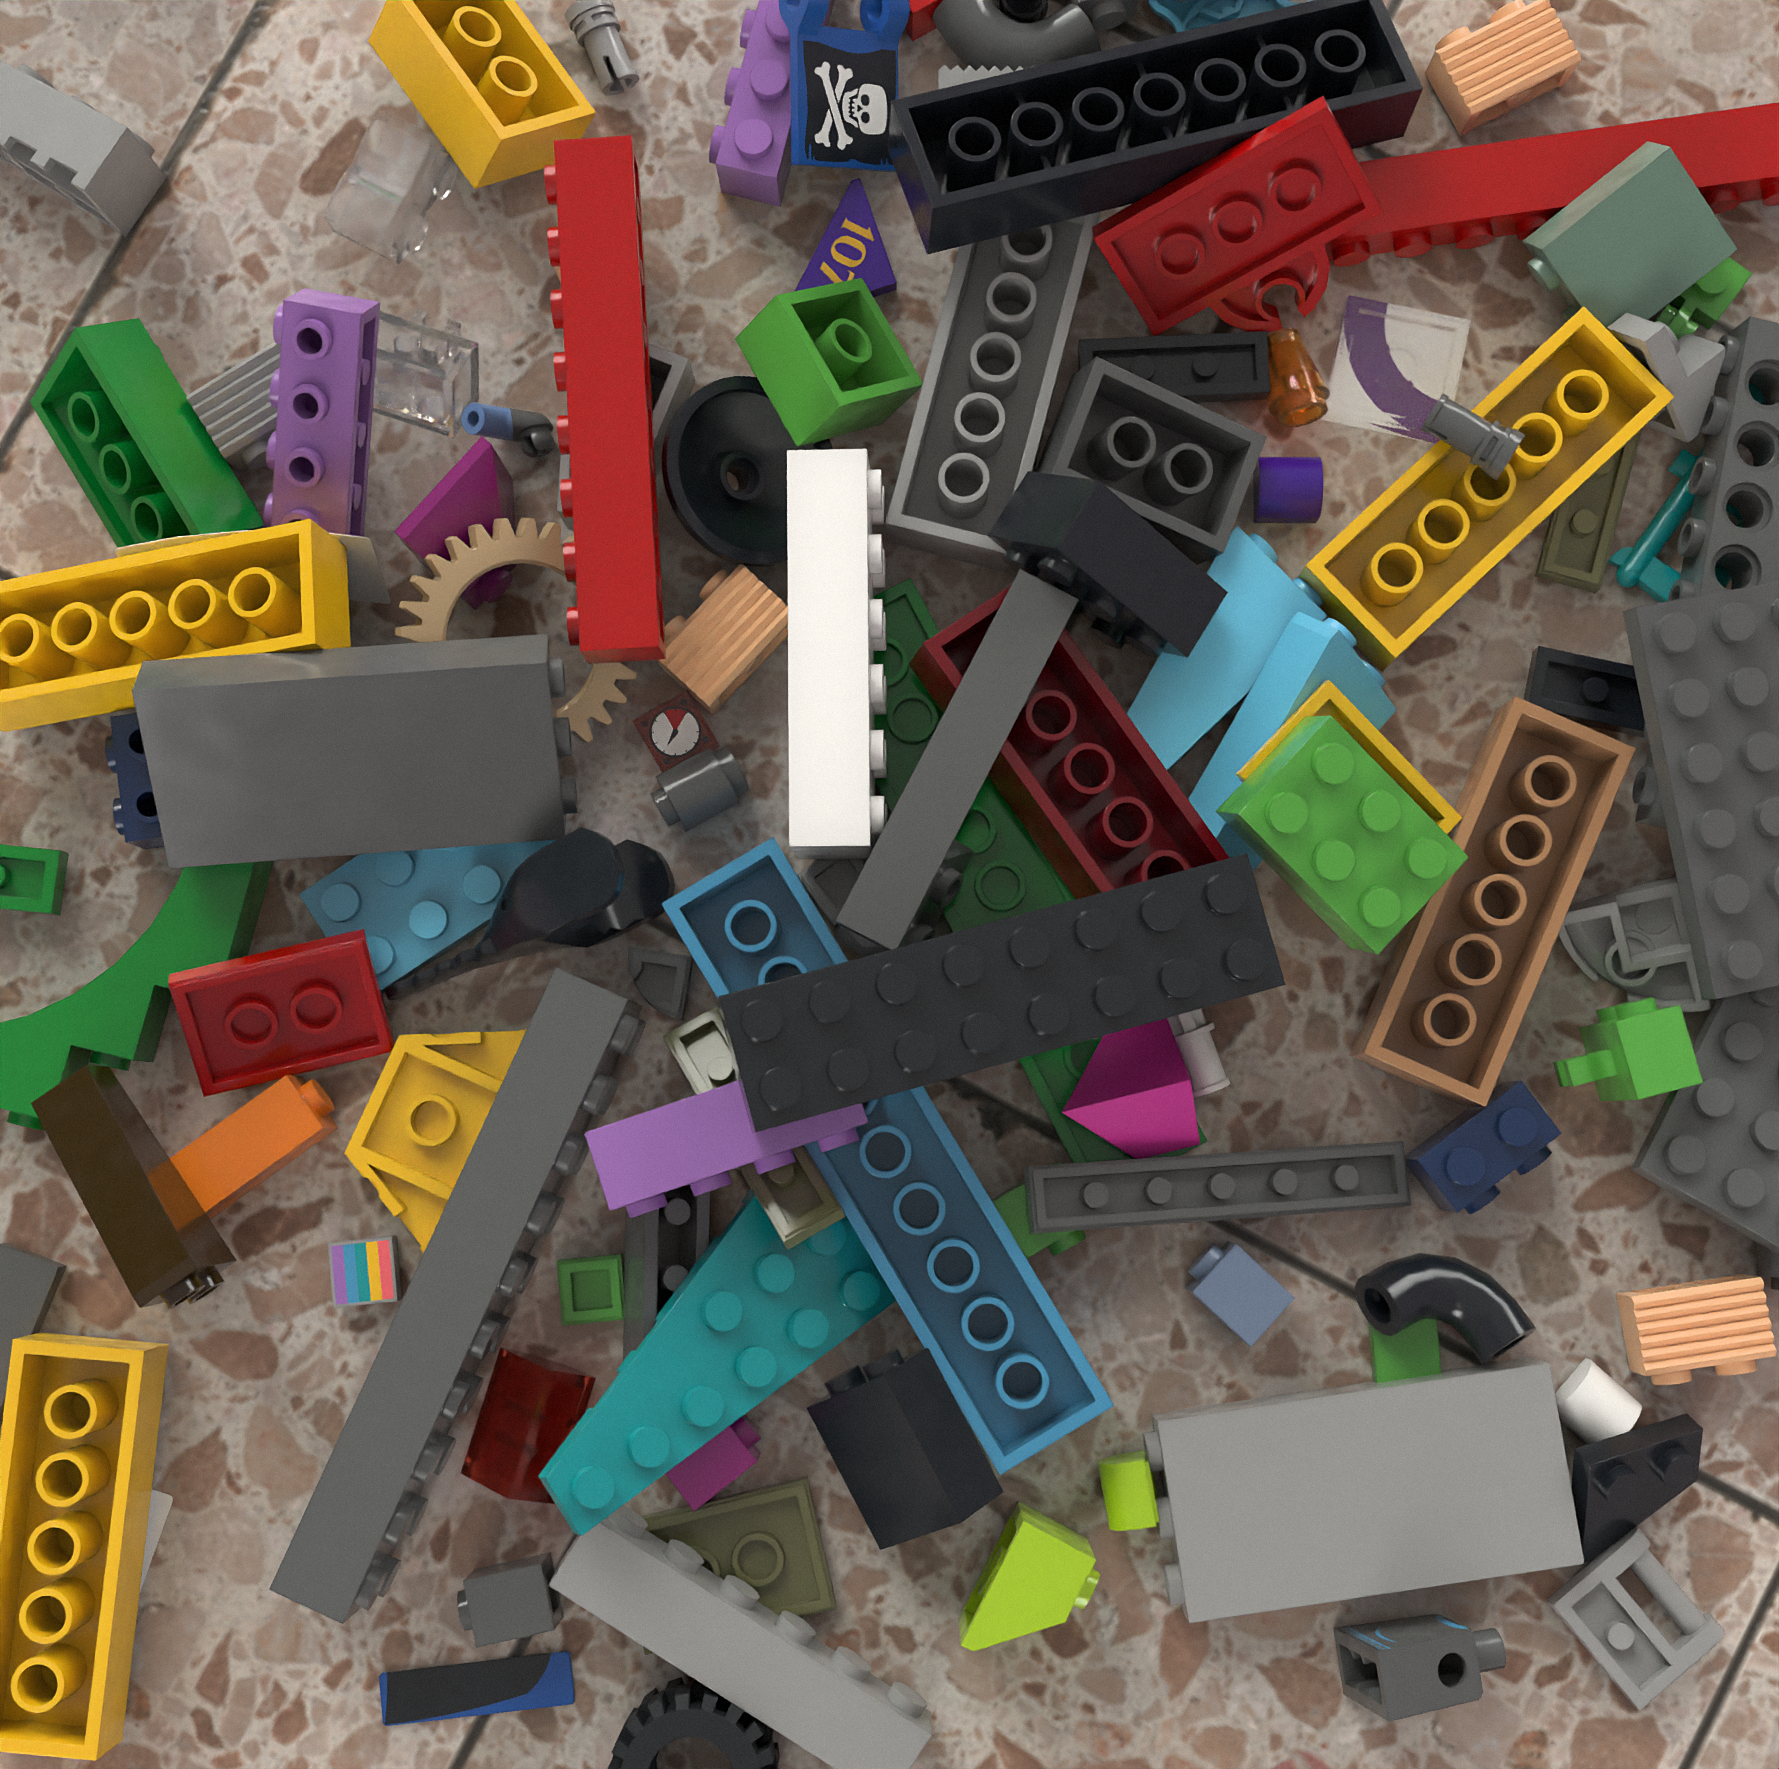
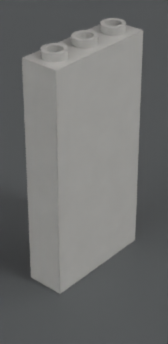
[1143,1357,1585,1623]

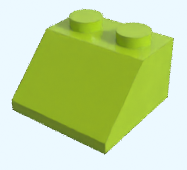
[958,1501,1100,1652]

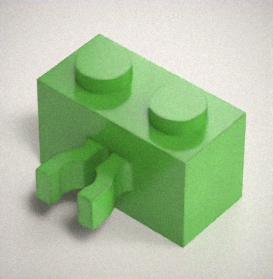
[1553,997,1703,1101]

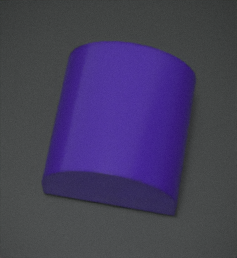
[1253,457,1323,523]

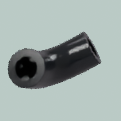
[1355,1253,1536,1365]

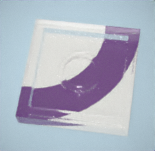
[1321,295,1471,444]

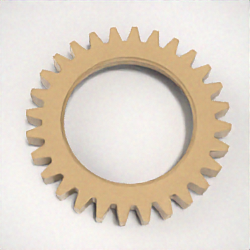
[395,518,637,743]

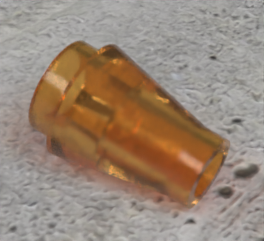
[1267,328,1330,428]

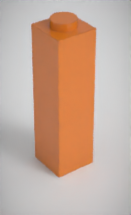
[170,1075,338,1220]

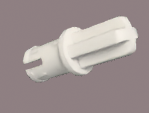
[1167,1009,1230,1098]

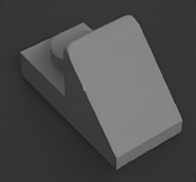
[1607,313,1726,443]

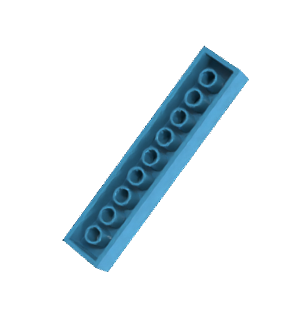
[661,837,1114,1475]

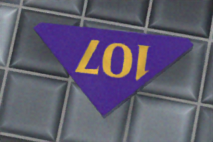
[795,178,897,298]

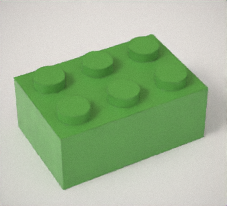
[1215,716,1469,955]

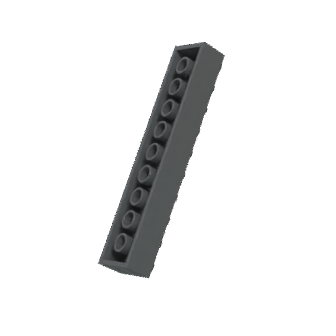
[269,967,646,1624]

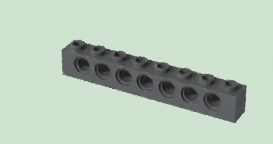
[1632,316,1779,829]

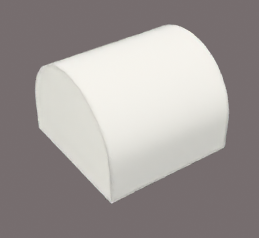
[1555,1358,1642,1445]

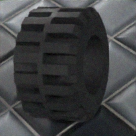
[608,1677,780,1769]

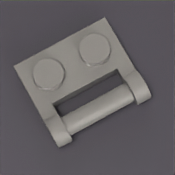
[1546,1526,1725,1710]

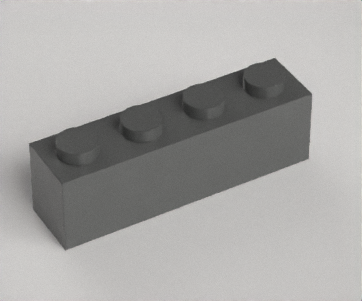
[623,1184,710,1361]

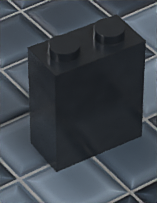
[807,1348,1004,1550]

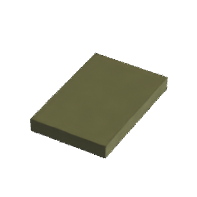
[641,1476,837,1655]

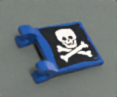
[779,0,910,172]

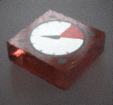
[633,690,720,772]

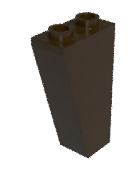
[31,1065,237,1309]

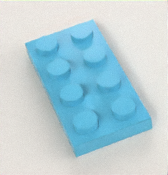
[299,840,556,994]

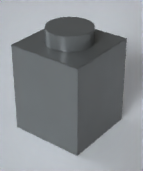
[457,1552,564,1648]

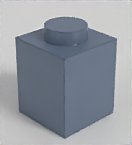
[1185,1241,1295,1347]

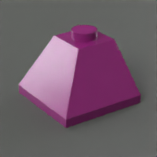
[394,436,517,610]

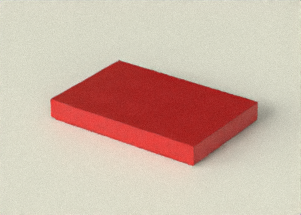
[168,929,395,1097]

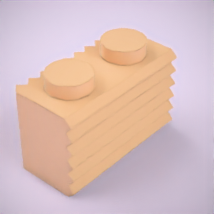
[1425,0,1581,136]
[656,564,788,715]
[1616,1274,1777,1385]

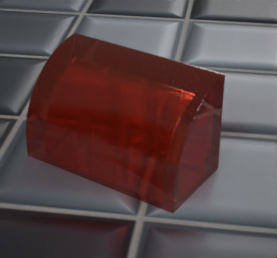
[460,1347,596,1504]

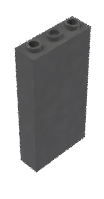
[132,634,578,868]

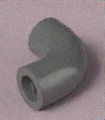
[932,0,1101,71]

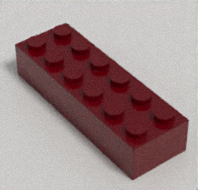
[909,585,1230,899]

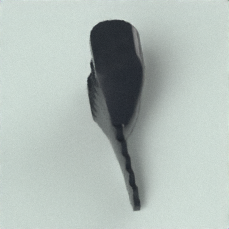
[385,827,675,1001]

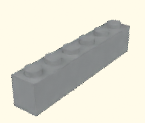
[548,1505,932,1769]

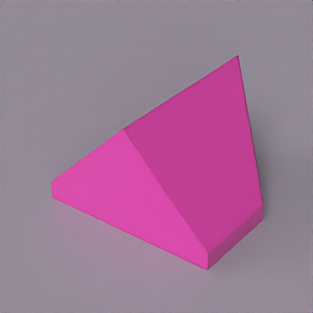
[1062,1018,1200,1159]

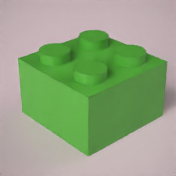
[735,278,923,447]

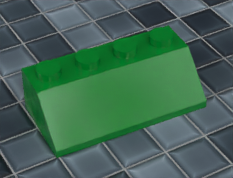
[30,318,264,548]

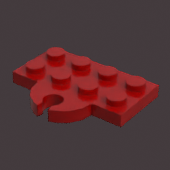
[1092,96,1383,336]

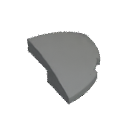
[1558,876,1711,1012]

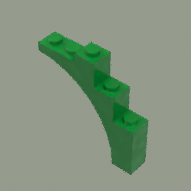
[0,861,274,1130]

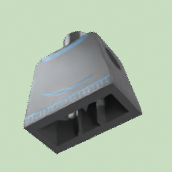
[1333,1614,1506,1721]

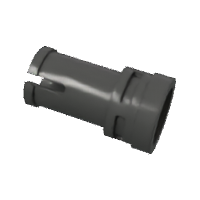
[1421,393,1525,480]

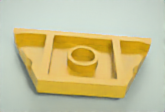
[344,1029,527,1254]

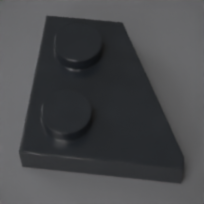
[1571,1413,1703,1563]

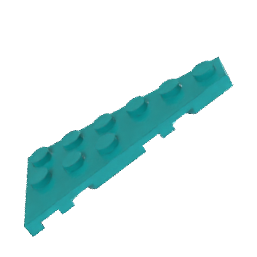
[538,1147,896,1536]

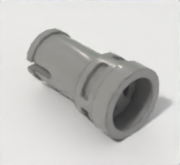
[565,0,639,96]

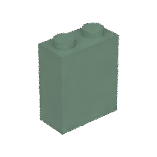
[1522,141,1738,329]

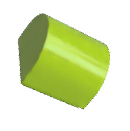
[1097,1450,1160,1531]

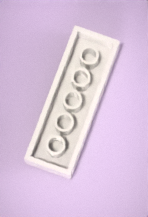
[787,449,888,859]

